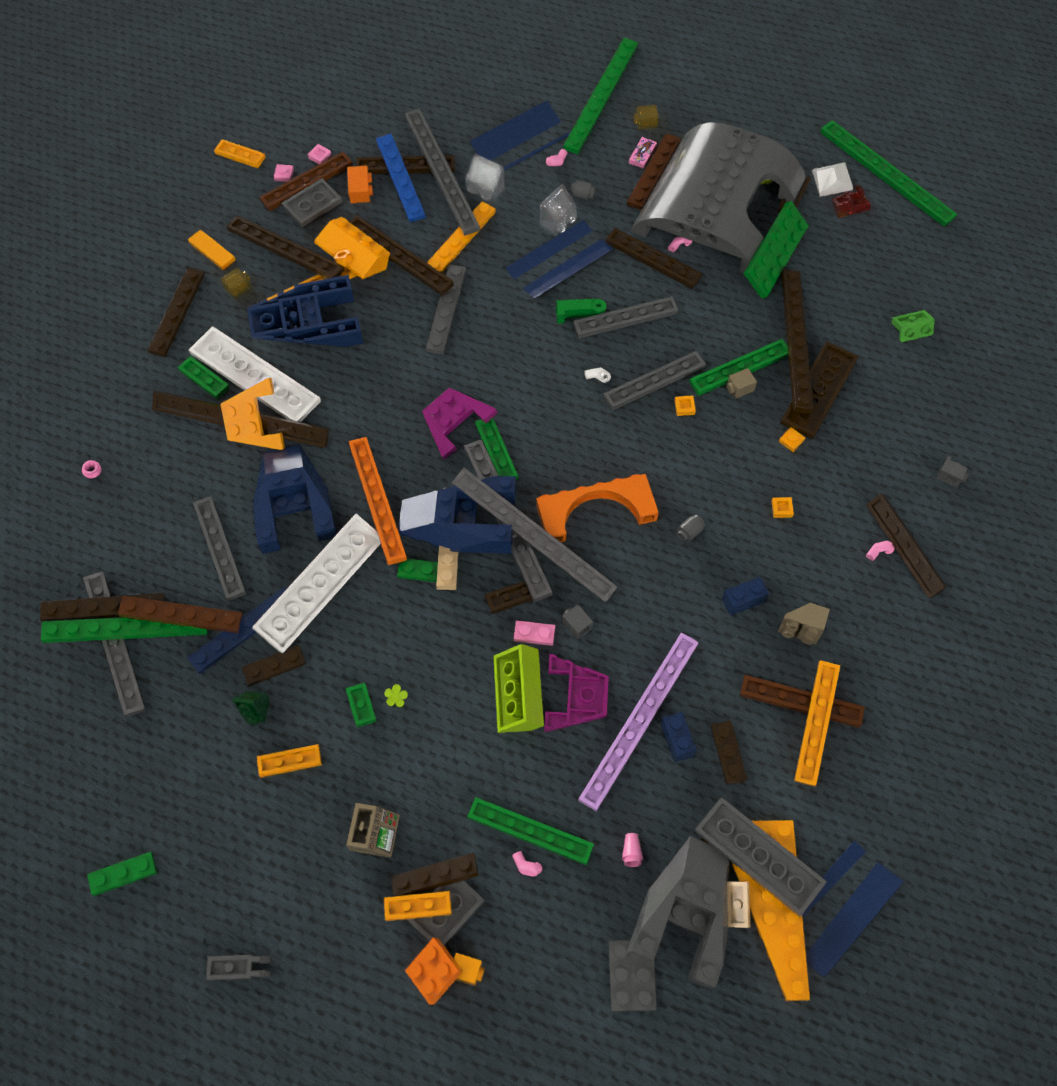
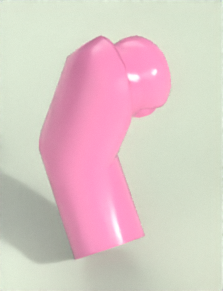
[546,149,567,167]
[668,236,692,253]
[866,541,895,561]

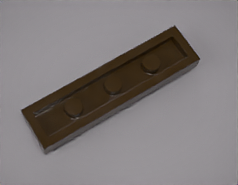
[391,853,479,897]

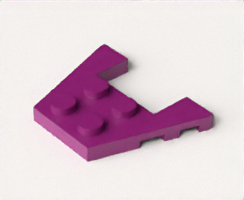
[422,388,498,460]
[544,654,609,732]

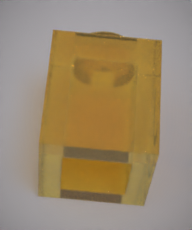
[634,105,659,130]
[221,268,251,299]

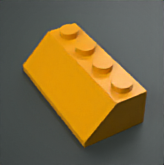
[314,217,390,279]

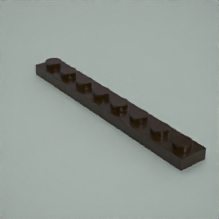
[349,215,454,296]
[227,216,345,279]

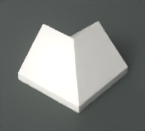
[812,163,853,196]

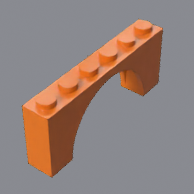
[536,474,659,542]

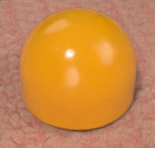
[334,250,352,268]

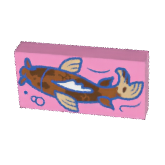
[629,137,657,169]

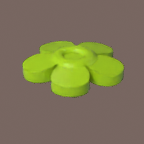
[384,684,408,707]

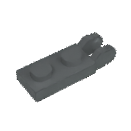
[206,955,271,981]

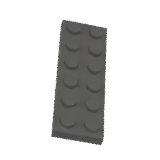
[695,797,827,917]

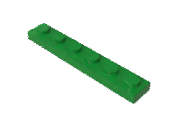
[689,339,788,396]
[467,797,594,865]

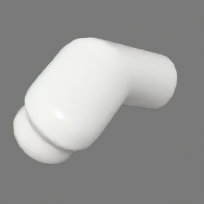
[584,368,611,383]

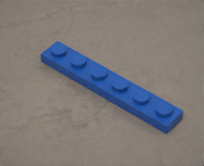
[376,133,425,222]

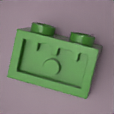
[892,310,935,342]

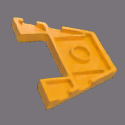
[221,378,285,450]

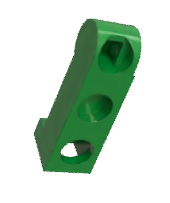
[556,299,606,324]

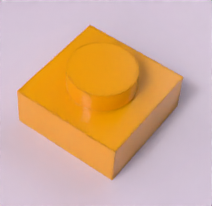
[675,396,696,416]
[779,427,805,452]
[772,497,794,518]

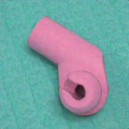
[512,851,542,877]

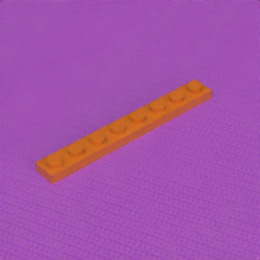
[349,437,407,565]

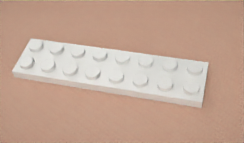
[189,326,321,422]
[252,514,381,654]

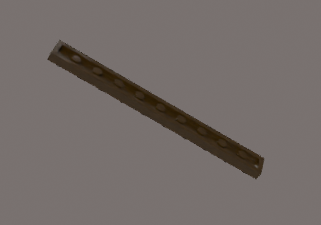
[781,269,813,414]
[152,391,329,448]

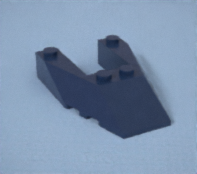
[247,275,363,347]
[253,444,337,554]
[398,476,517,554]

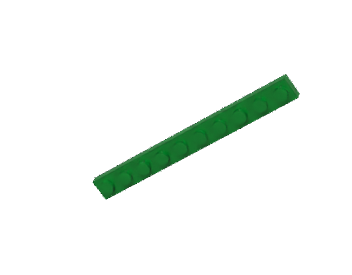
[563,37,638,154]
[820,120,957,227]

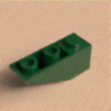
[232,691,270,725]

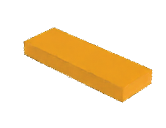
[214,139,266,168]
[188,229,236,270]
[257,744,322,778]
[384,891,452,921]

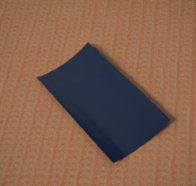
[470,100,571,175]
[506,220,614,298]
[802,840,904,977]

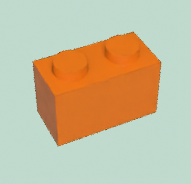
[347,166,373,203]

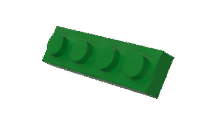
[475,418,518,480]

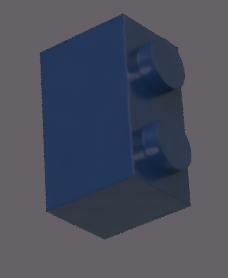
[722,577,769,616]
[661,712,696,763]

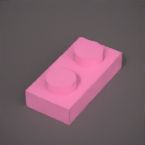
[514,621,555,646]

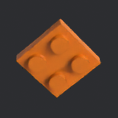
[405,937,463,1005]

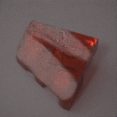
[832,185,871,218]

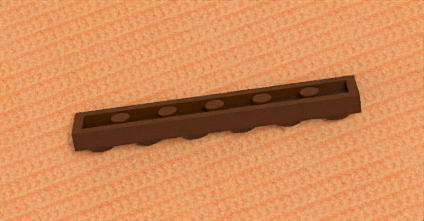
[627,133,681,210]
[259,152,353,212]
[118,596,243,633]
[740,675,865,728]

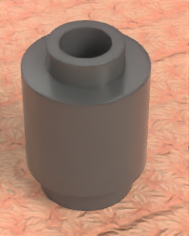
[571,180,596,200]
[677,515,705,542]

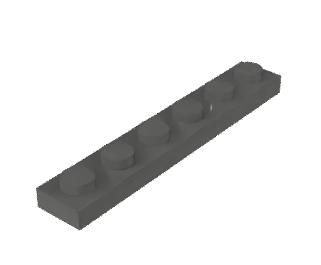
[426,265,466,355]
[573,296,678,339]
[603,351,706,411]
[193,496,247,601]

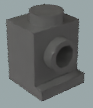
[936,456,969,488]

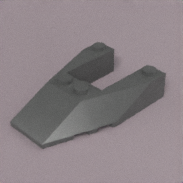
[626,836,730,988]

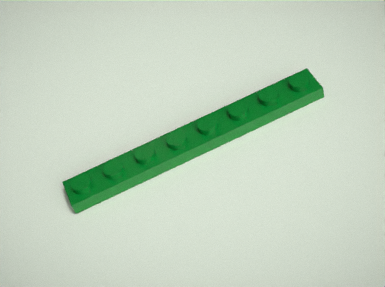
[41,618,208,643]

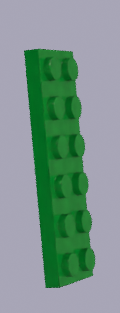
[743,201,808,298]

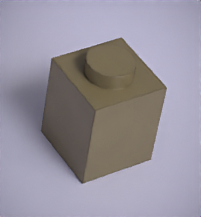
[726,368,757,399]

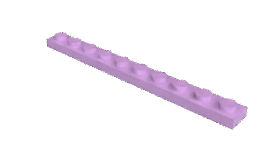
[578,633,699,812]

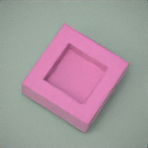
[308,144,332,164]
[274,164,294,182]

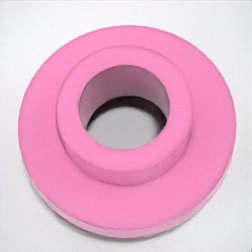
[82,460,102,479]

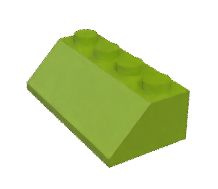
[493,644,544,733]

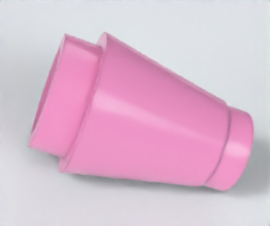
[622,833,643,867]

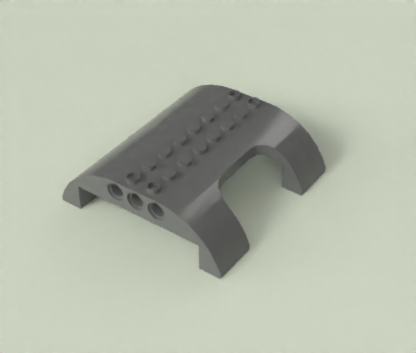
[630,123,806,273]

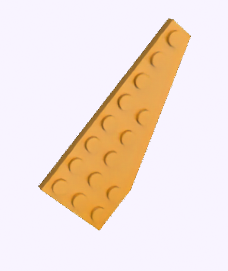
[731,821,810,1001]

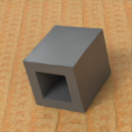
[562,605,593,640]

